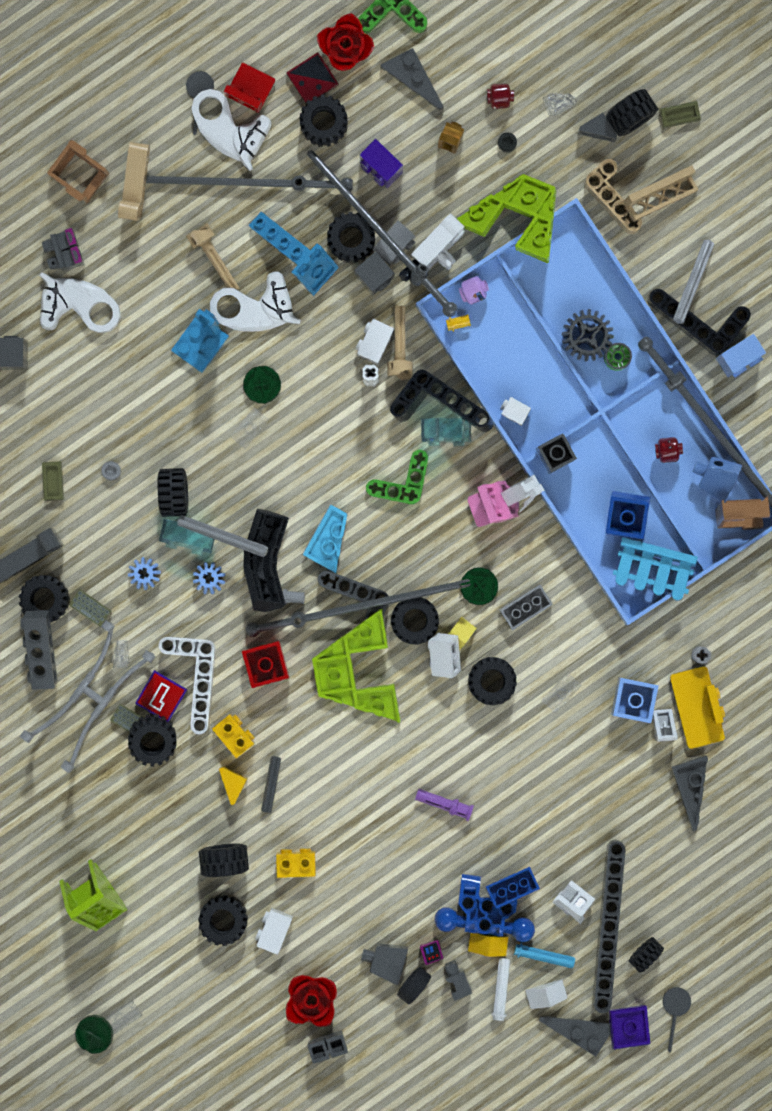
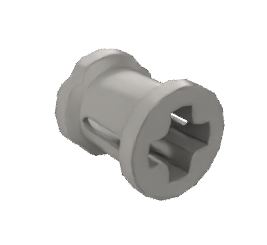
[691,646,711,664]

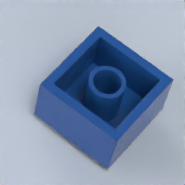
[605,491,651,539]

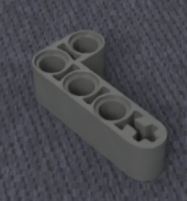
[0,528,64,583]
[318,571,388,619]

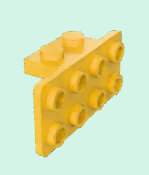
[670,666,725,749]

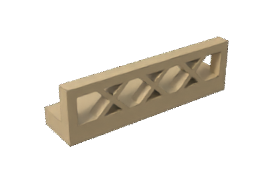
[623,165,699,222]

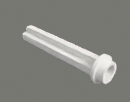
[491,958,510,1021]

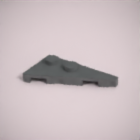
[380,48,444,110]
[671,755,708,831]
[538,1016,611,1057]

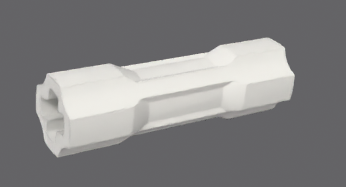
[362,364,379,387]

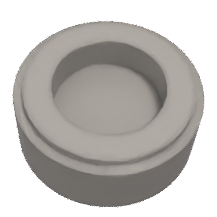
[101,461,121,481]

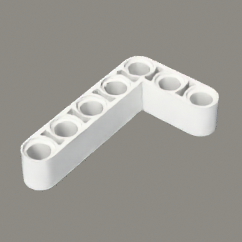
[159,637,216,734]

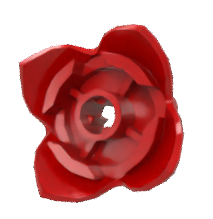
[317,13,375,71]
[286,975,337,1027]

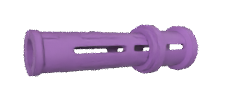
[415,788,474,821]

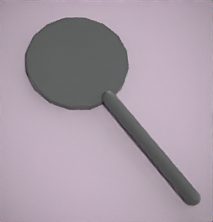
[186,71,214,135]
[663,987,691,1052]

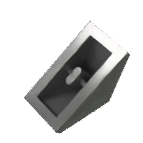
[578,112,617,143]

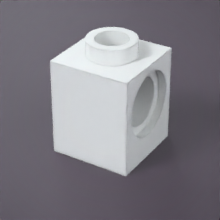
[500,397,531,426]

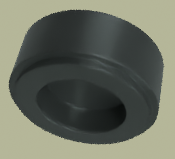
[498,132,517,153]

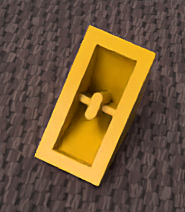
[219,766,248,805]
[468,933,509,957]

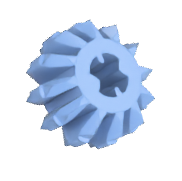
[128,557,161,590]
[193,562,225,594]

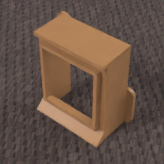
[47,140,109,204]
[715,496,770,530]

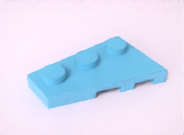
[302,504,347,573]

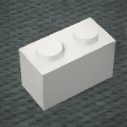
[355,319,394,365]
[428,633,461,678]
[255,908,293,955]

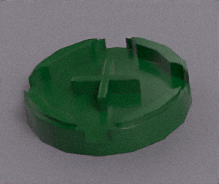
[243,366,281,404]
[460,567,498,605]
[75,1015,114,1054]

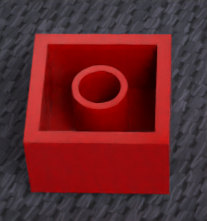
[242,641,290,688]

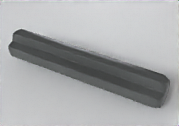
[261,756,281,813]

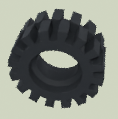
[628,937,664,973]

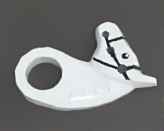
[192,89,272,171]
[210,271,301,332]
[39,272,121,333]

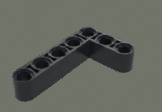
[647,289,751,355]
[390,369,494,432]

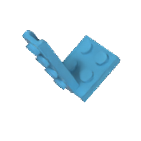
[248,212,339,296]
[171,309,229,373]

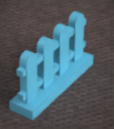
[613,537,698,601]

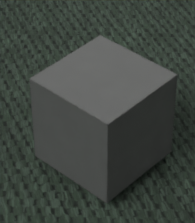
[354,252,395,296]
[0,336,28,370]
[536,433,577,474]

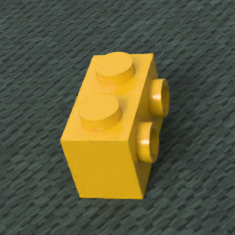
[212,714,255,759]
[276,848,316,878]

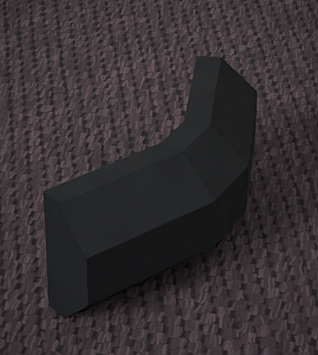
[243,509,289,612]

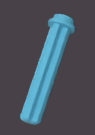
[514,942,575,968]

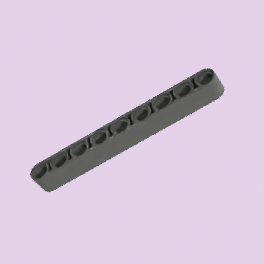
[592,839,626,1013]

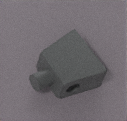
[361,943,408,985]

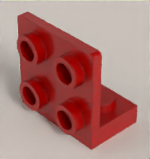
[224,63,276,113]

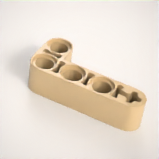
[118,142,150,221]
[584,159,642,234]

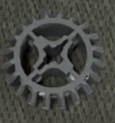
[562,309,614,362]

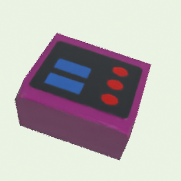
[420,940,444,965]

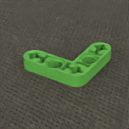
[358,0,428,34]
[366,450,428,505]

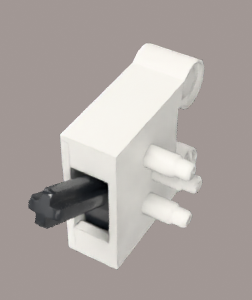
[399,213,465,282]

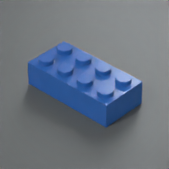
[485,867,540,910]

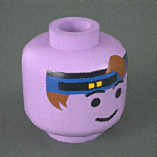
[459,276,489,305]

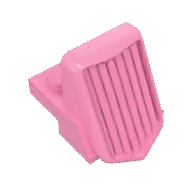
[468,481,519,527]

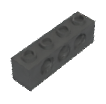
[20,610,58,690]

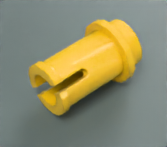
[446,314,471,332]

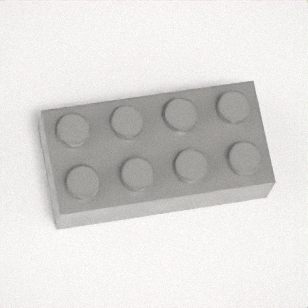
[499,584,553,630]

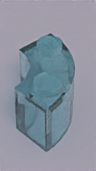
[421,418,471,447]
[159,519,215,556]

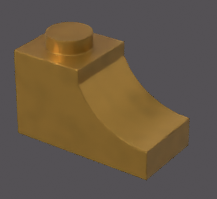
[438,122,464,154]

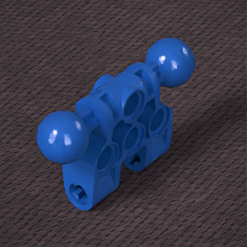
[434,874,535,942]

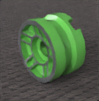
[604,343,632,371]

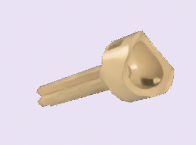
[186,223,239,290]
[387,306,413,380]

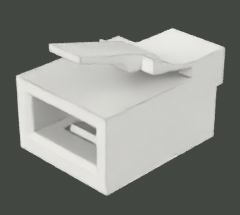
[501,475,545,513]
[553,880,595,924]

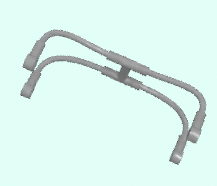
[20,620,156,773]

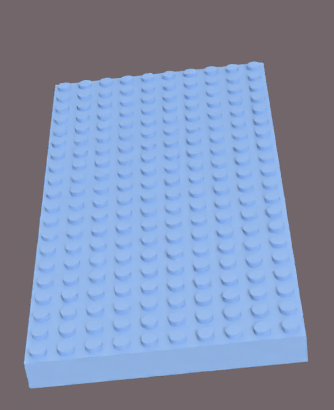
[416,198,772,625]

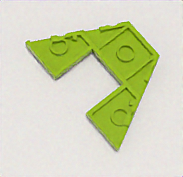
[457,174,556,263]
[312,609,401,723]

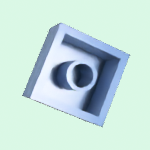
[716,334,766,378]
[611,677,659,723]

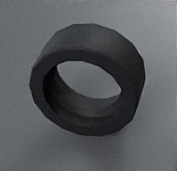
[397,967,431,1004]

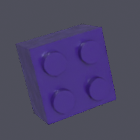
[359,138,403,189]

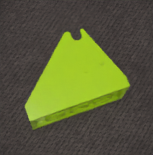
[59,859,128,931]

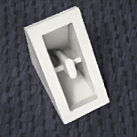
[653,709,678,742]
[525,979,567,1009]

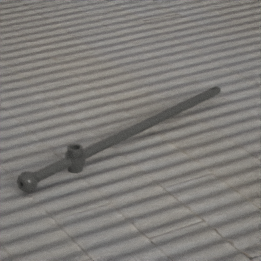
[307,150,458,317]
[146,175,353,192]
[638,336,772,507]
[246,579,471,637]

